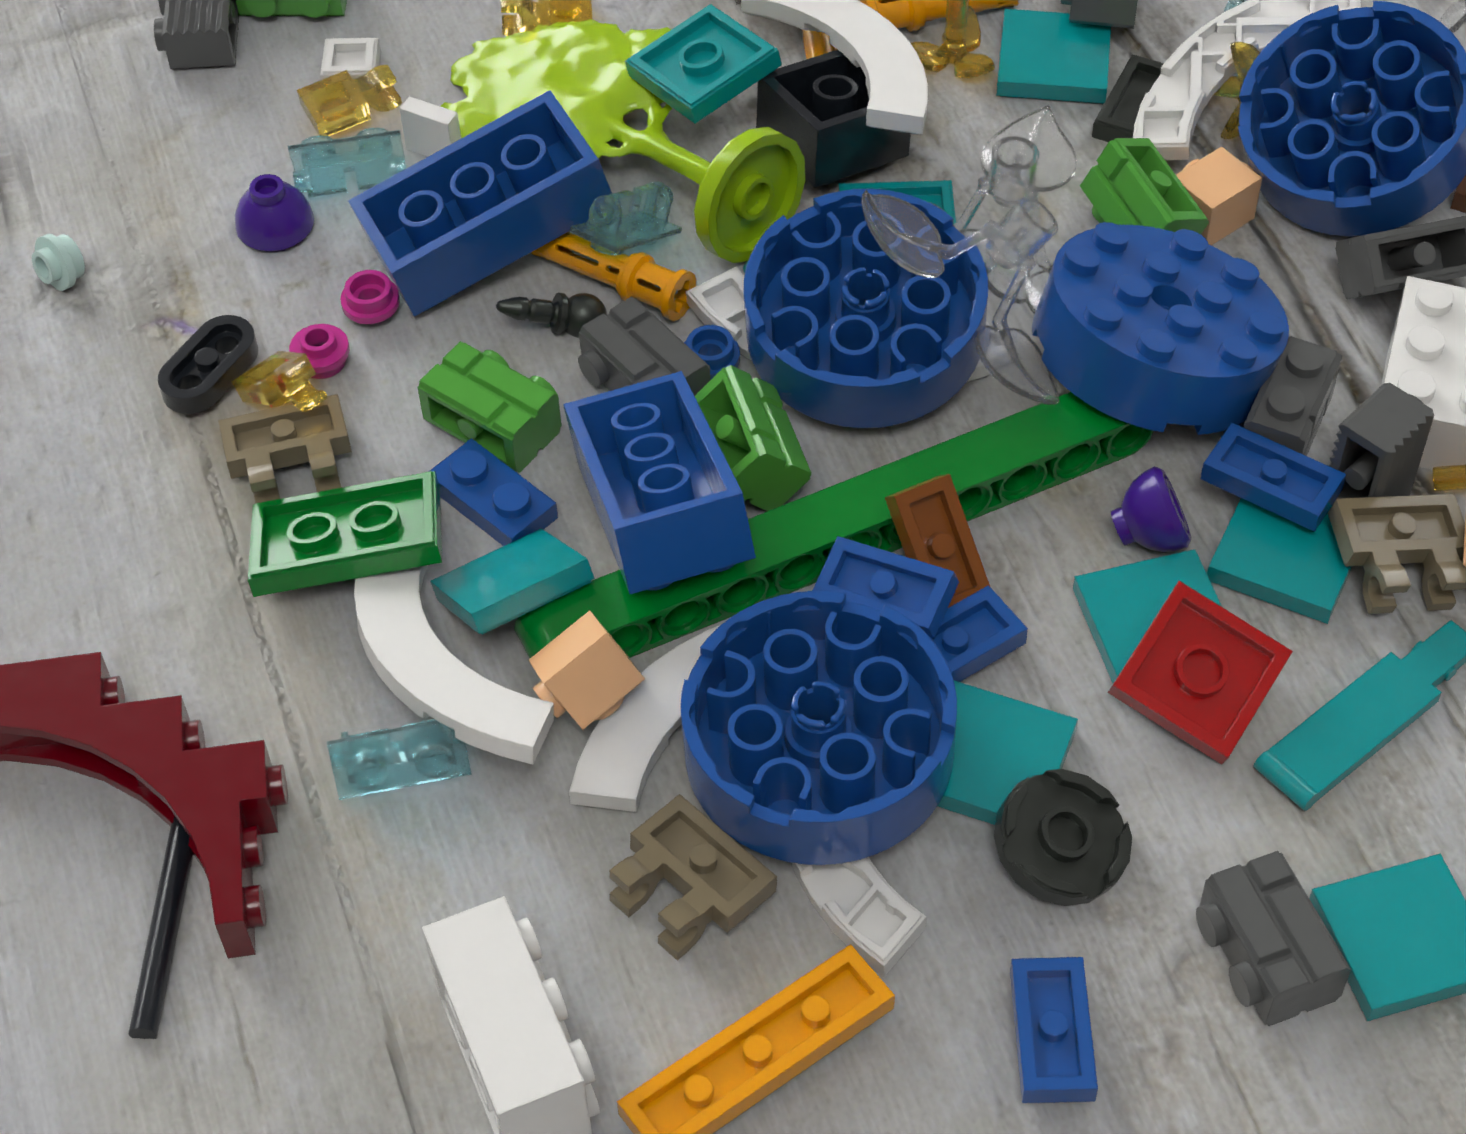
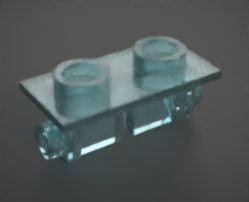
[288,128,406,198]
[570,181,682,255]
[327,719,472,800]

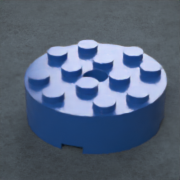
[1238,1,1466,236]
[744,189,988,428]
[1032,222,1289,435]
[680,591,957,865]

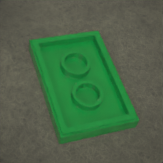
[247,471,442,597]

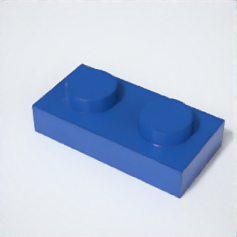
[1200,423,1346,532]
[428,438,558,546]
[812,536,959,639]
[931,585,1028,682]
[1010,957,1098,1103]

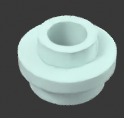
[32,234,85,291]

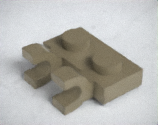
[218,394,352,503]
[1328,494,1466,614]
[609,794,777,960]

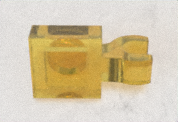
[501,0,592,36]
[297,65,402,139]
[232,351,328,412]

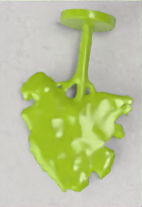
[441,19,806,263]

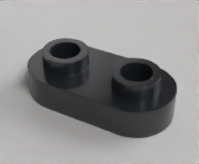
[158,315,258,414]

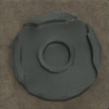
[994,769,1132,906]

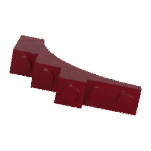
[0,652,288,959]

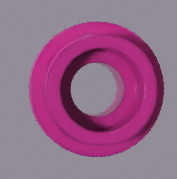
[340,270,400,324]
[289,324,350,379]

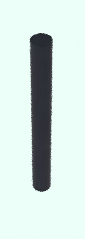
[128,815,193,1039]

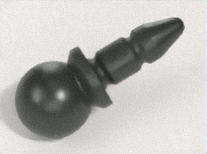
[496,292,607,338]

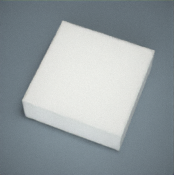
[320,38,381,90]
[399,96,461,157]

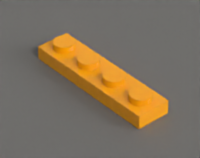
[617,944,895,1134]

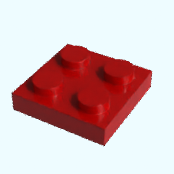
[1108,581,1293,765]

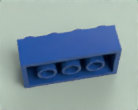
[348,90,617,317]
[563,371,756,594]

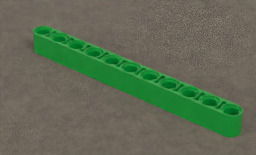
[514,392,1154,658]

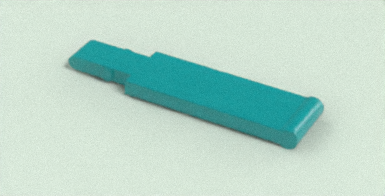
[1253,620,1466,811]

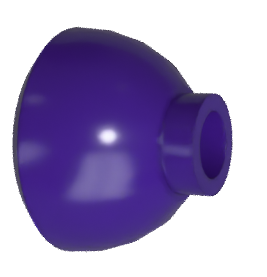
[235,174,314,251]
[1111,466,1192,552]

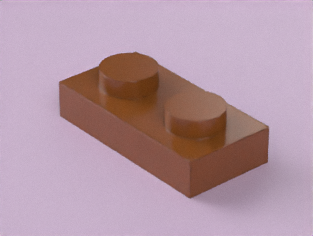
[885,474,990,608]

